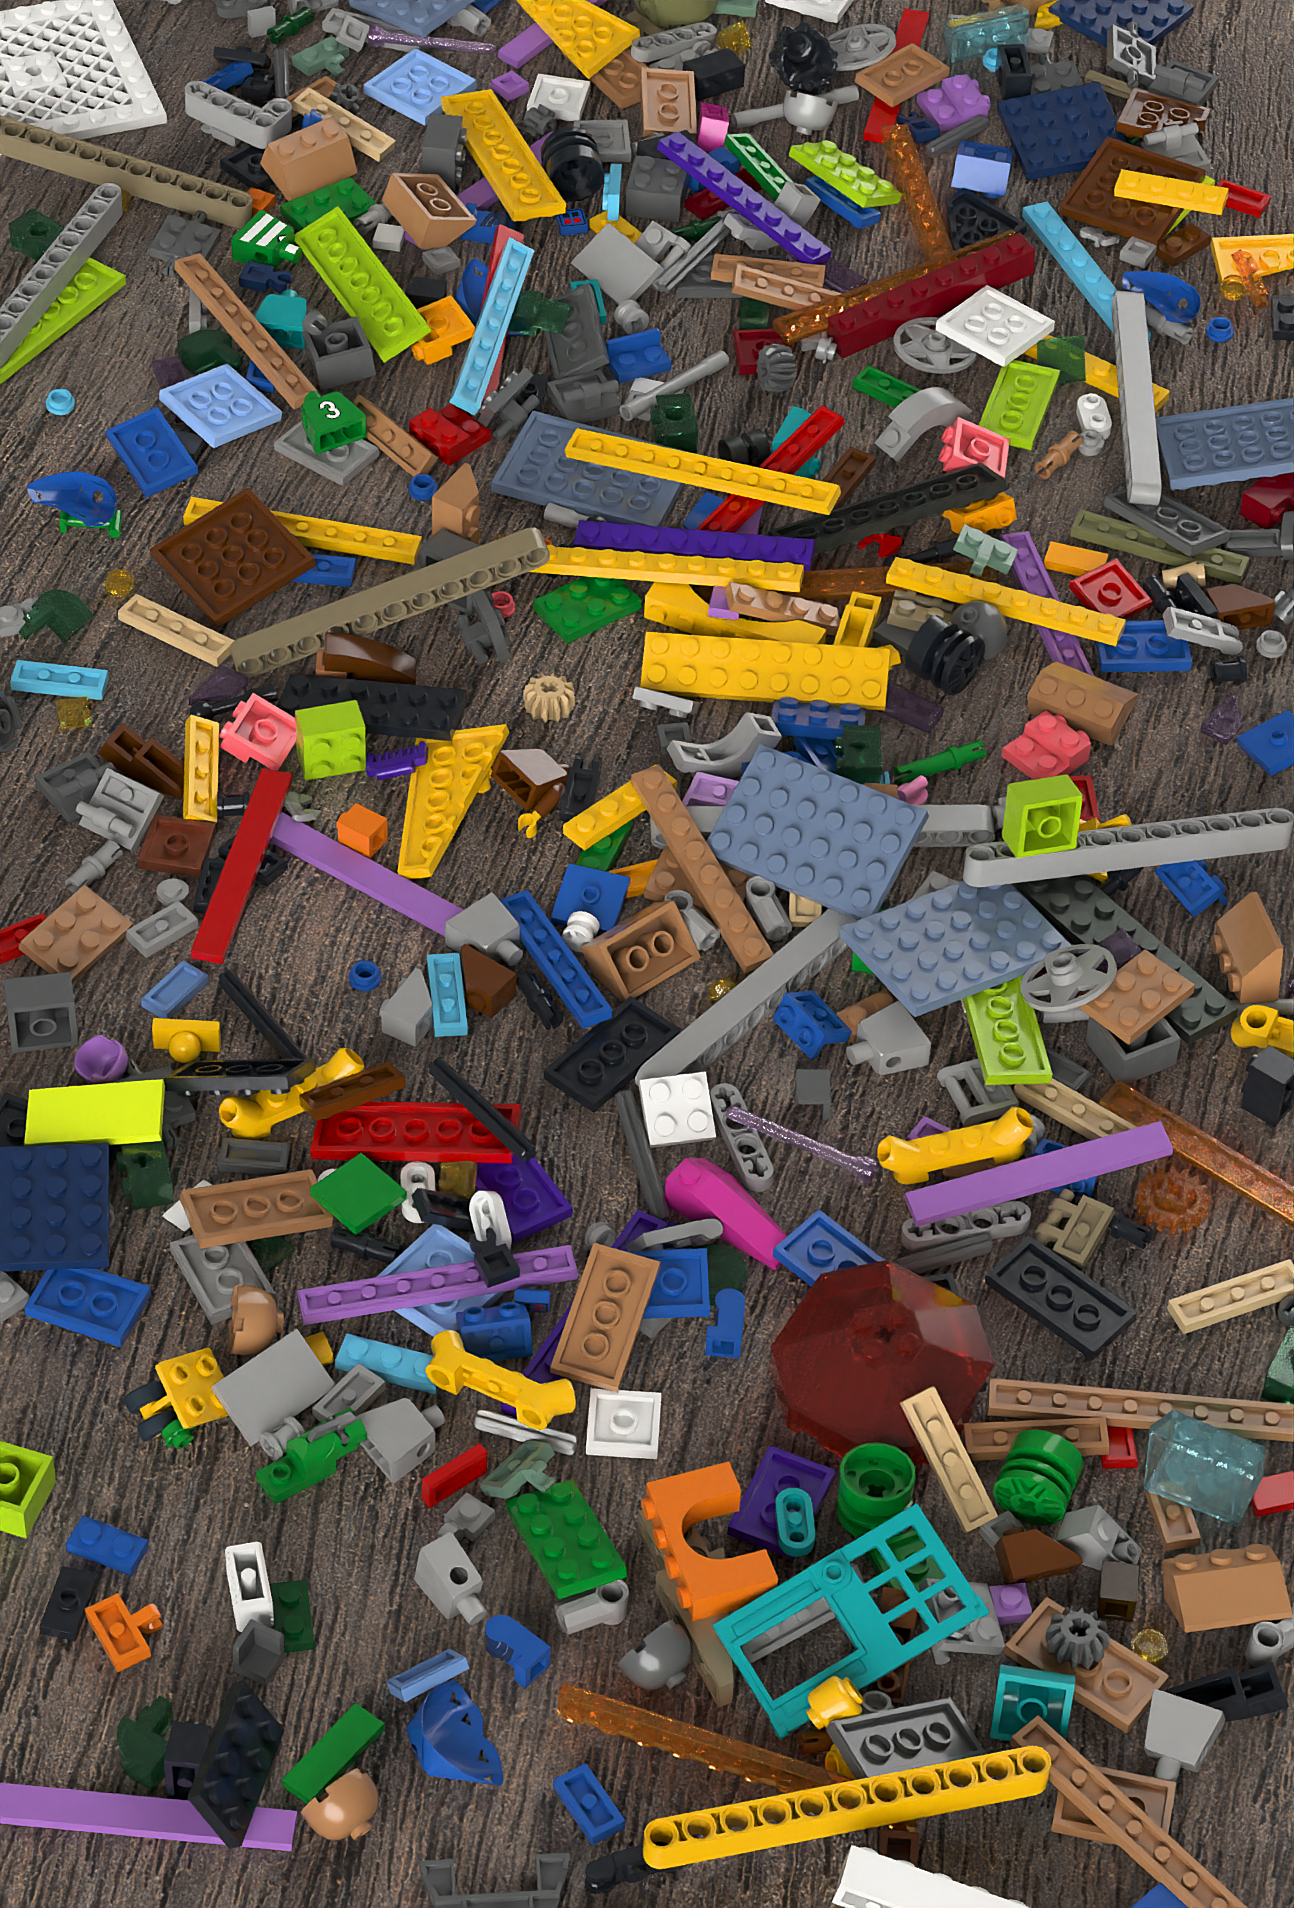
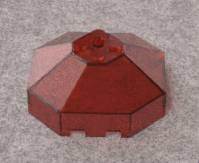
[769,1260,995,1466]

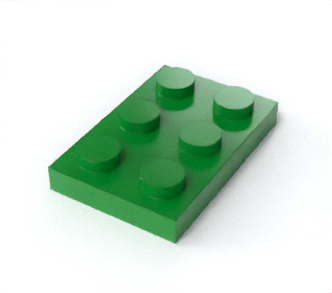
[280,177,377,232]
[533,576,641,644]

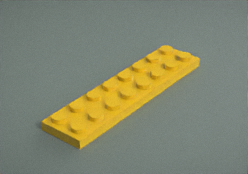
[441,89,566,221]
[640,632,890,711]

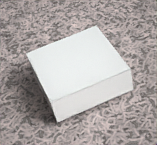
[373,223,405,252]

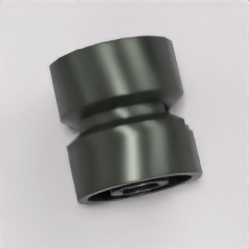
[718,428,771,467]

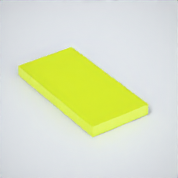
[24,1079,165,1146]

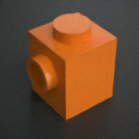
[336,803,388,859]

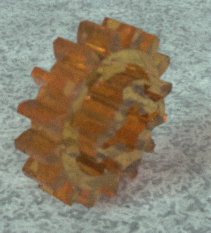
[1135,1166,1211,1234]

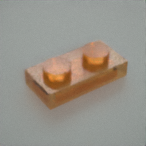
[1231,249,1269,310]

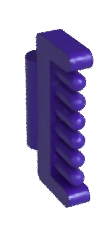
[365,741,429,781]

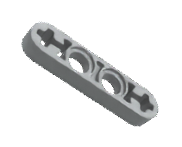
[630,22,717,62]
[710,1083,774,1192]
[901,1201,1031,1252]

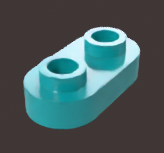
[775,1488,816,1557]

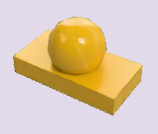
[152,1018,221,1064]

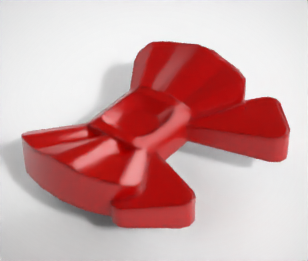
[858,533,902,558]

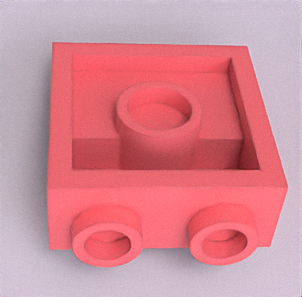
[939,417,1010,478]
[219,693,296,771]
[1001,710,1091,780]

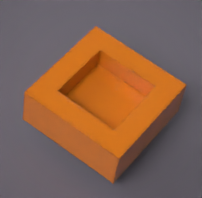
[247,187,276,216]

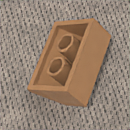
[260,116,358,201]
[382,173,477,250]
[432,463,481,545]
[1027,661,1139,746]
[1211,892,1283,1004]
[580,900,701,1002]
[1163,1544,1292,1633]

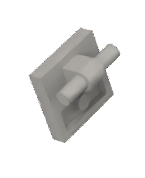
[1140,122,1211,172]
[76,768,164,853]
[919,1578,1005,1665]

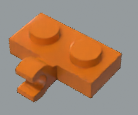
[85,1593,163,1673]

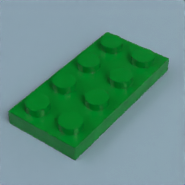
[505,1479,627,1600]

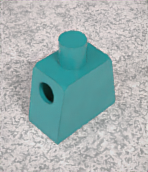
[254,289,307,350]

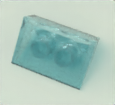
[943,4,1029,63]
[1143,1410,1265,1526]

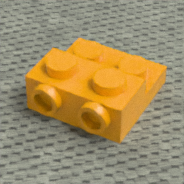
[411,295,475,366]
[942,492,1017,534]

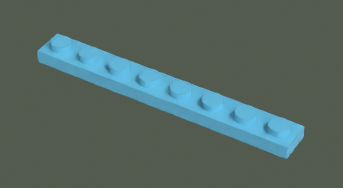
[1022,201,1151,342]
[449,237,534,416]

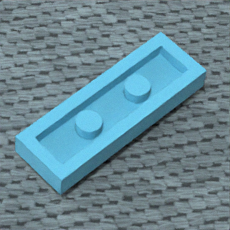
[602,164,622,221]
[10,660,109,700]
[427,953,468,1037]
[335,1334,439,1395]

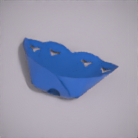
[454,258,533,337]
[1122,271,1201,324]
[27,471,117,527]
[407,1680,504,1786]

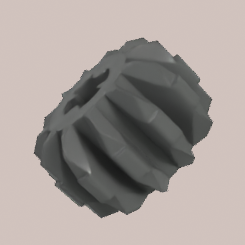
[756,344,797,393]
[1045,1605,1110,1670]

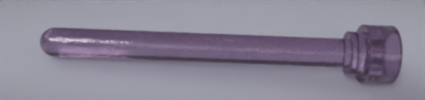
[368,25,496,55]
[725,1106,879,1185]

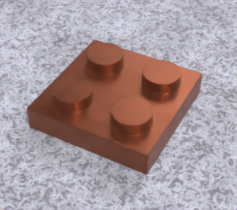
[138,815,216,878]

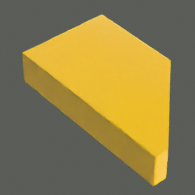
[1034,0,1062,30]

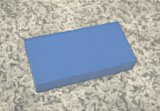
[141,960,209,1019]
[386,1649,470,1702]

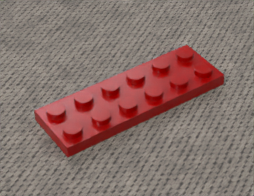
[310,1101,522,1163]

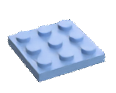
[363,48,477,126]
[159,363,282,448]
[377,1224,506,1337]

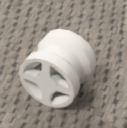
[561,911,600,952]

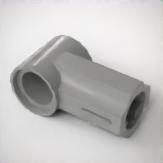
[446,4,491,37]
[745,876,792,942]
[664,890,720,952]
[555,1579,629,1635]
[1244,1606,1294,1668]

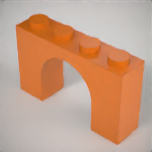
[641,1462,778,1622]

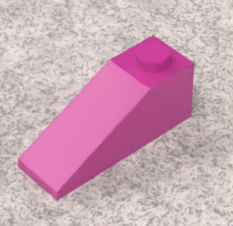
[696,102,729,153]

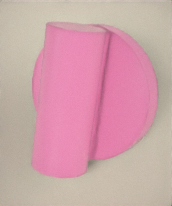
[897,775,928,805]

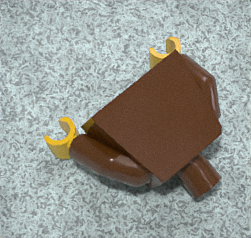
[478,748,570,838]

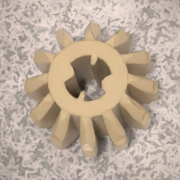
[523,672,575,723]

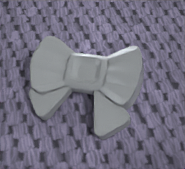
[1080,227,1120,247]
[284,791,321,822]

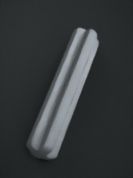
[474,1409,578,1455]

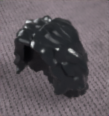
[769,23,838,95]

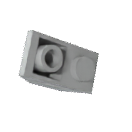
[379,968,433,1047]
[1056,1505,1142,1571]

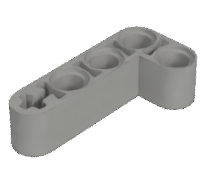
[185,81,292,149]

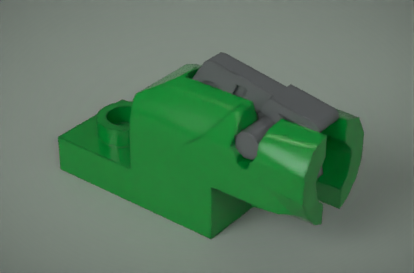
[256,1407,367,1505]

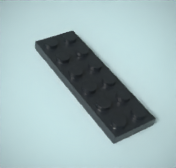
[276,674,468,741]

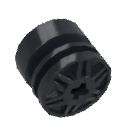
[541,127,605,202]
[905,615,985,696]

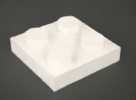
[527,74,590,121]
[638,1072,716,1148]
[586,1388,661,1459]

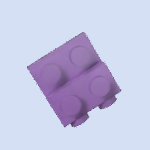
[916,74,991,133]

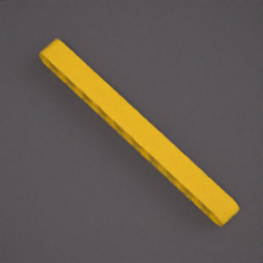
[643,1746,1051,1869]

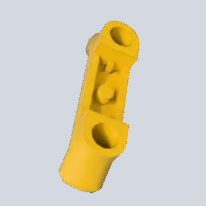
[1231,1005,1294,1058]
[219,1048,365,1140]
[877,1107,1034,1185]
[425,1330,576,1430]

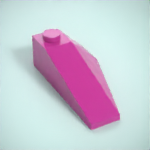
[665,1158,787,1271]

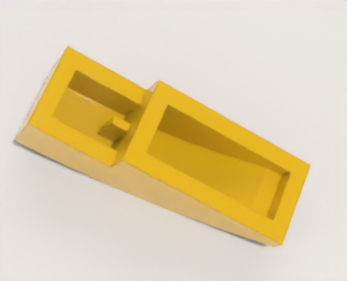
[833,591,882,647]

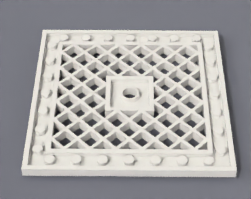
[0,0,167,155]

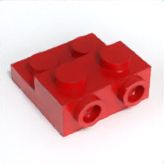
[409,404,491,466]

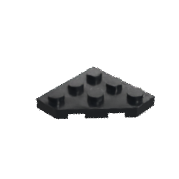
[945,188,1027,260]

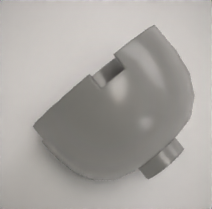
[783,90,838,135]

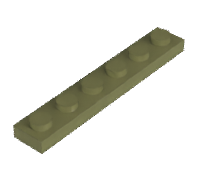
[1070,509,1250,585]

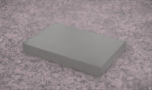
[570,222,664,305]
[274,420,379,486]
[170,1234,276,1325]
[210,1329,335,1447]

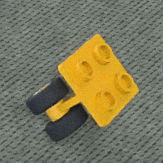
[124,1348,229,1441]

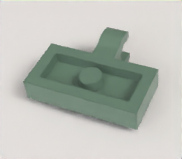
[291,36,350,76]
[953,524,1018,577]
[479,1440,555,1499]

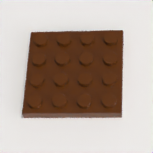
[1058,136,1206,248]
[150,488,316,628]

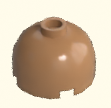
[228,1285,284,1355]
[301,1767,379,1841]

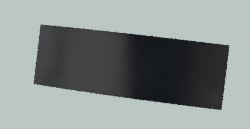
[1164,1662,1289,1722]

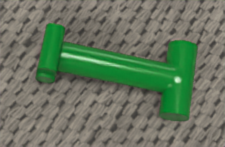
[59,509,123,538]

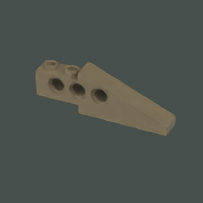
[637,1510,734,1708]

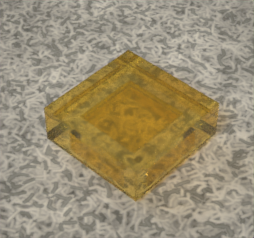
[56,696,91,730]

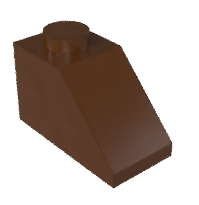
[1205,584,1275,630]
[461,944,516,1018]
[994,1527,1083,1585]

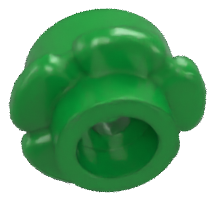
[161,1419,195,1450]

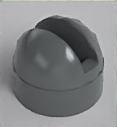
[302,310,328,336]
[1277,1295,1294,1326]

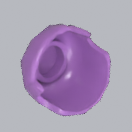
[74,1035,129,1085]

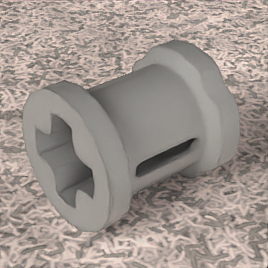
[259,1416,305,1461]

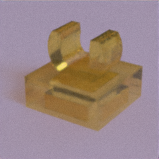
[716,21,752,55]
[439,1161,478,1198]

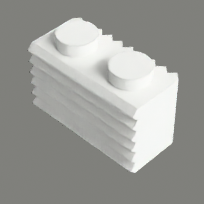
[225,1542,274,1632]

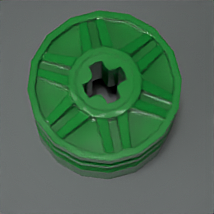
[993,1429,1084,1526]
[836,1443,916,1537]

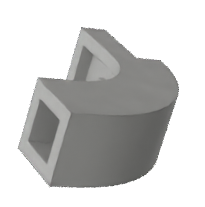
[723,182,821,250]
[875,387,972,462]
[666,712,782,779]

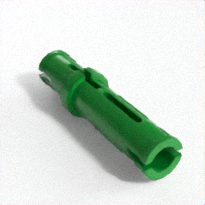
[893,739,986,786]

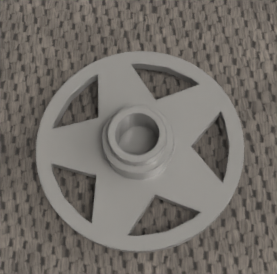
[827,24,896,71]
[893,317,978,374]
[1020,944,1117,1012]

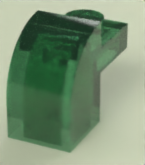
[508,291,571,337]
[177,329,241,376]
[19,589,94,643]
[117,1695,173,1792]

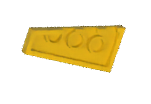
[1211,234,1294,287]

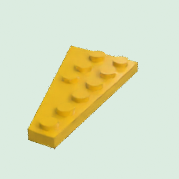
[516,0,640,79]
[397,724,509,879]

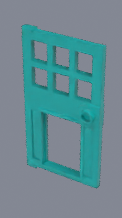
[712,1503,989,1740]

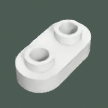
[1076,393,1112,439]
[400,1161,435,1223]
[469,1191,512,1250]

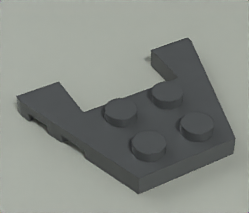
[419,1852,570,1908]

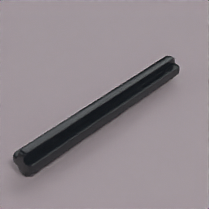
[218,970,316,1068]
[428,1057,537,1162]

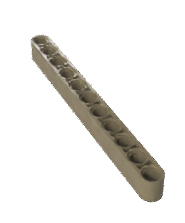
[0,115,253,228]
[230,527,550,678]

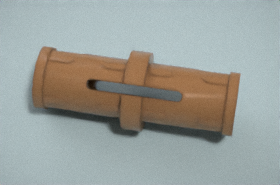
[1034,431,1083,479]

